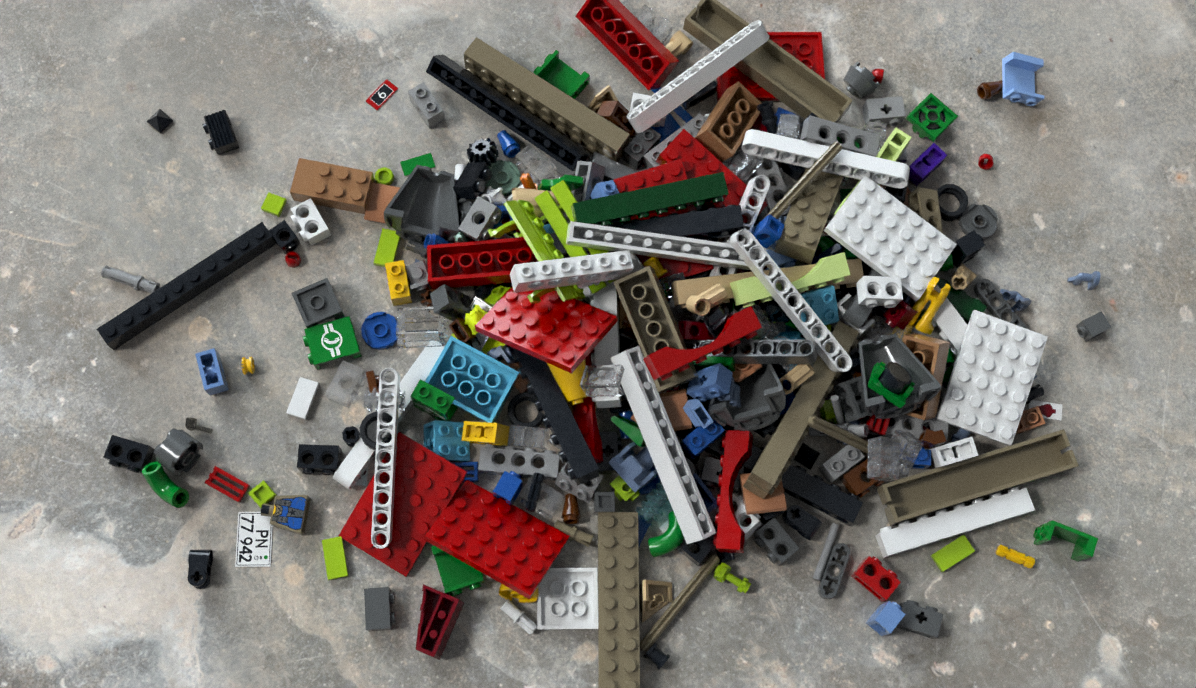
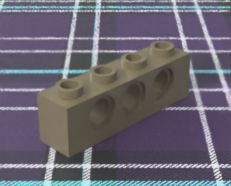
[908,187,943,233]

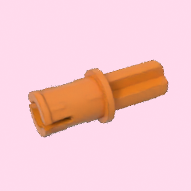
[520,173,538,190]

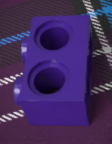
[909,143,947,187]

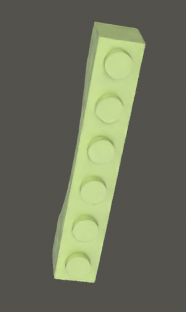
[832,127,912,218]
[730,252,850,308]

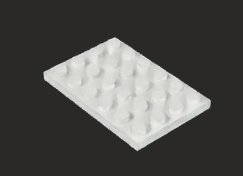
[824,175,957,301]
[936,310,1048,446]

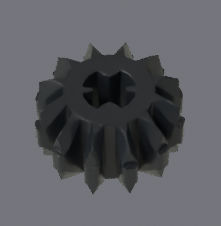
[467,138,499,167]

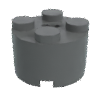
[154,428,203,476]

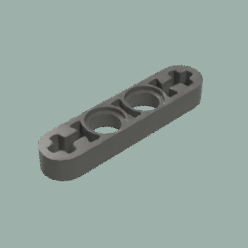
[974,279,1027,329]

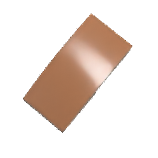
[1015,406,1046,435]

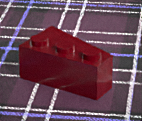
[416,584,464,660]

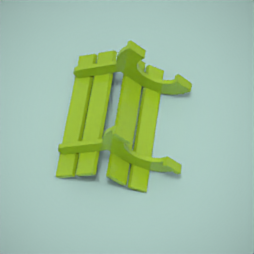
[487,180,617,303]

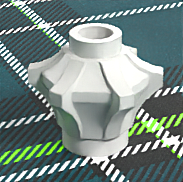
[481,186,508,206]

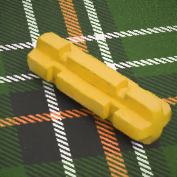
[996,545,1035,568]

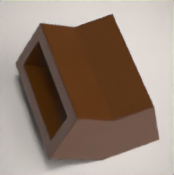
[449,318,476,345]
[917,429,946,449]

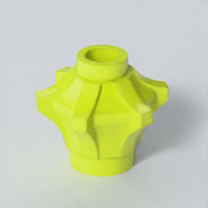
[464,305,487,335]

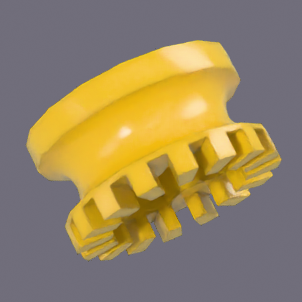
[241,357,255,375]

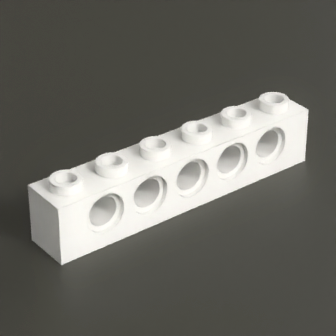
[510,250,634,293]

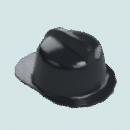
[703,303,730,339]

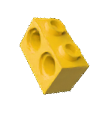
[385,260,412,306]
[461,421,510,446]

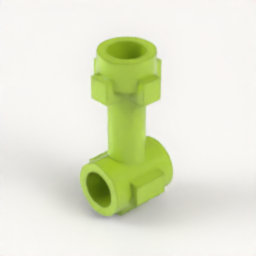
[713,563,751,594]

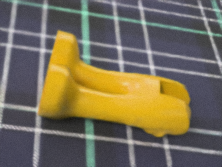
[909,277,951,335]

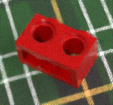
[851,556,901,602]

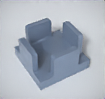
[608,442,658,492]

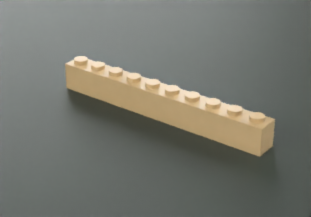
[671,259,864,309]

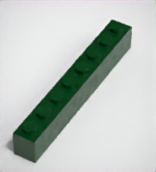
[571,172,729,226]

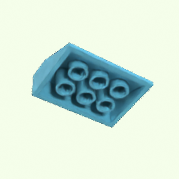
[425,336,519,423]

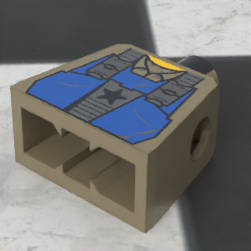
[261,495,311,536]

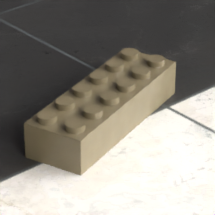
[774,168,844,264]
[613,266,698,393]

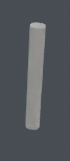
[831,395,845,425]
[813,523,839,581]

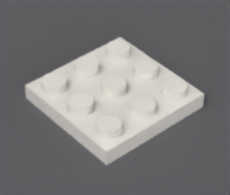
[537,568,598,630]

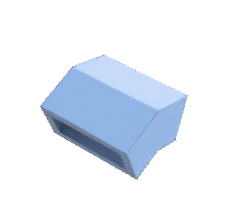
[683,399,714,429]

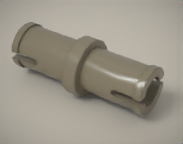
[554,520,594,547]

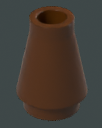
[977,80,1003,100]
[561,493,581,524]

